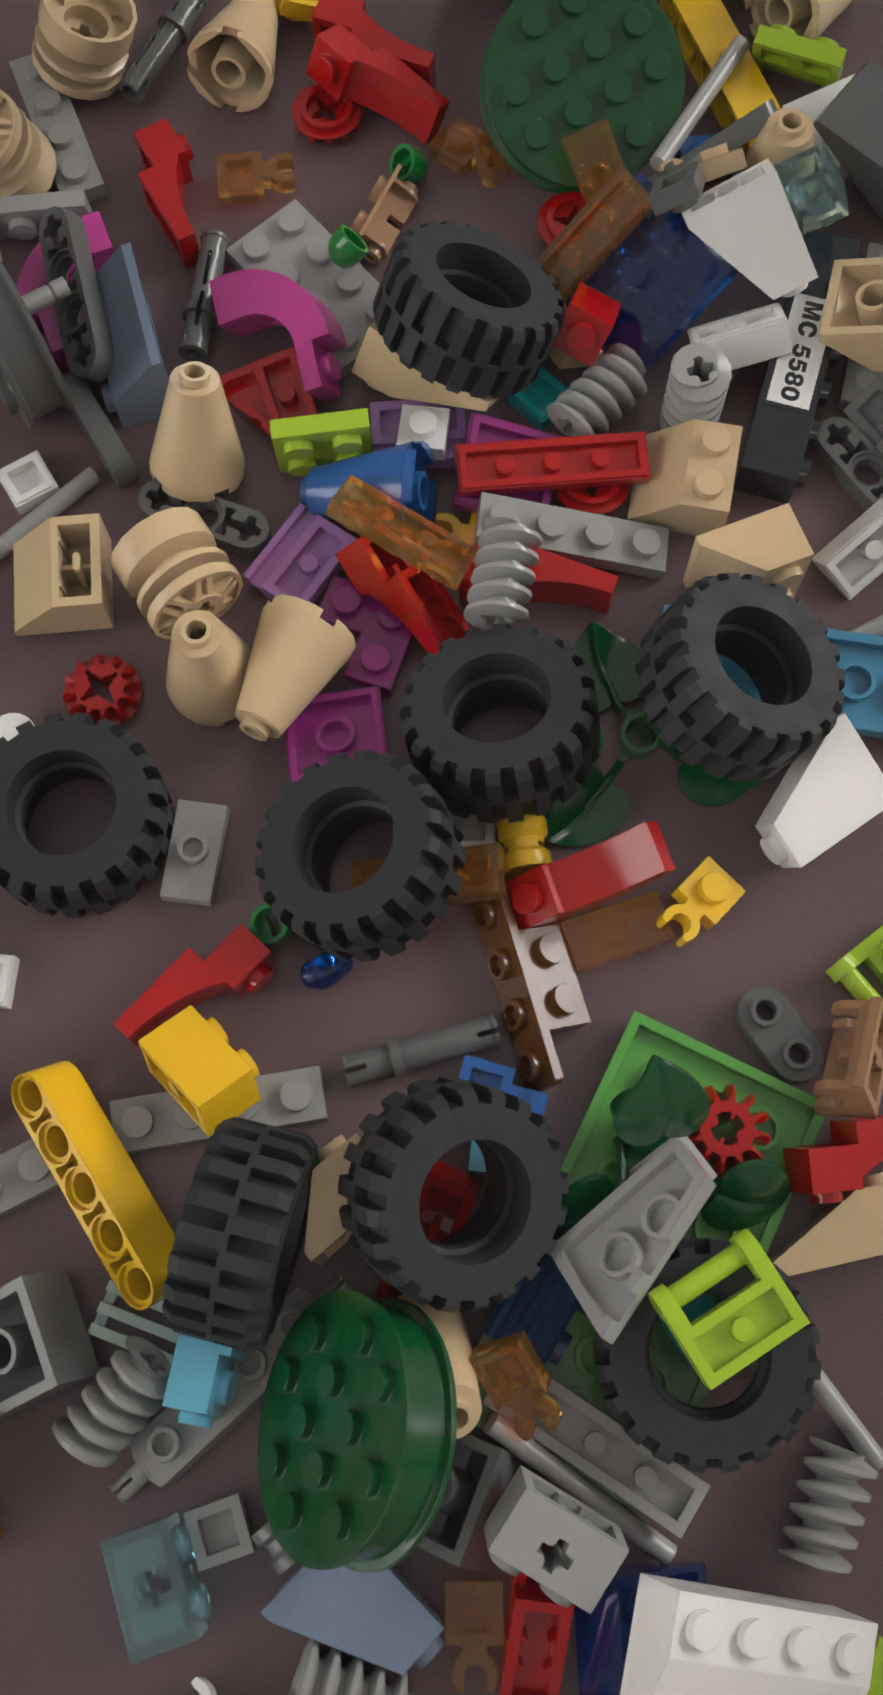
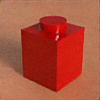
[553,282,621,367]

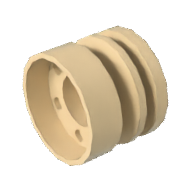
[32,0,138,101]
[0,90,56,197]
[110,507,243,640]

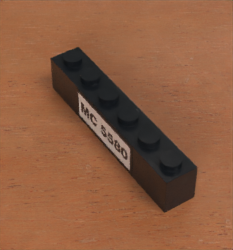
[733,228,860,504]

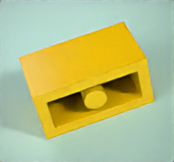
[138,1005,261,1137]

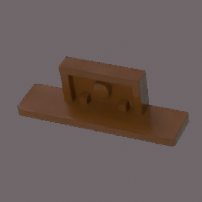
[471,883,591,1092]

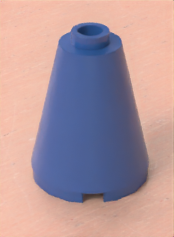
[300,441,437,540]

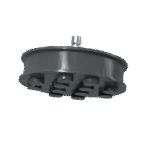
[0,260,74,430]

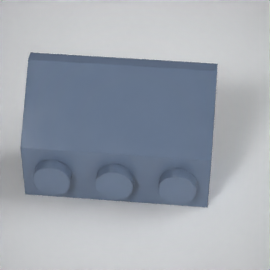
[81,243,169,429]

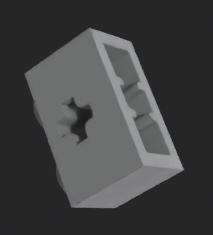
[483,1465,629,1614]

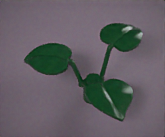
[545,622,765,847]
[552,1055,791,1241]

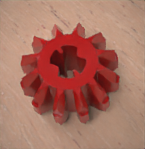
[688,1084,771,1179]

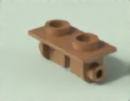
[350,164,418,264]

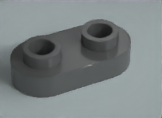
[735,986,824,1084]

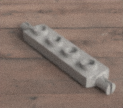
[110,1273,354,1504]

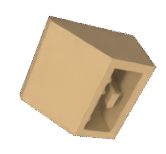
[13,513,114,636]

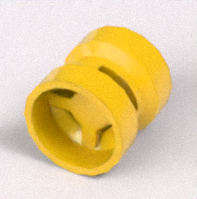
[496,814,553,878]

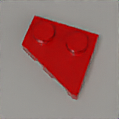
[220,346,319,440]

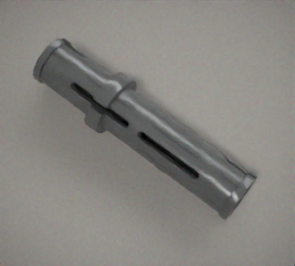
[118,0,208,104]
[179,229,229,362]
[340,1013,502,1088]

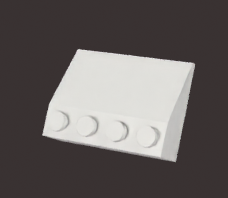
[620,1573,878,1695]

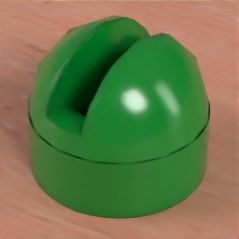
[389,143,428,184]
[328,224,369,268]
[249,903,293,946]

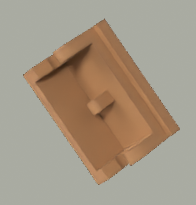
[812,997,883,1118]

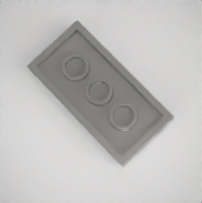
[226,199,380,379]

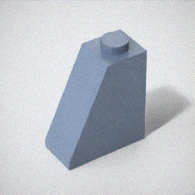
[261,1565,445,1675]

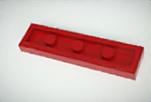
[453,431,651,497]

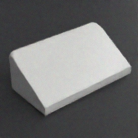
[687,303,793,370]
[812,497,883,600]

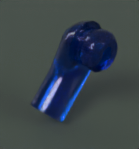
[300,951,354,990]

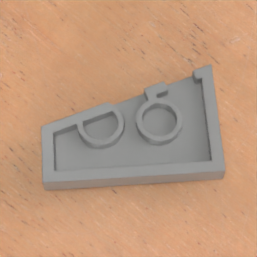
[551,1137,717,1345]

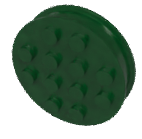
[479,0,685,195]
[258,1290,457,1573]

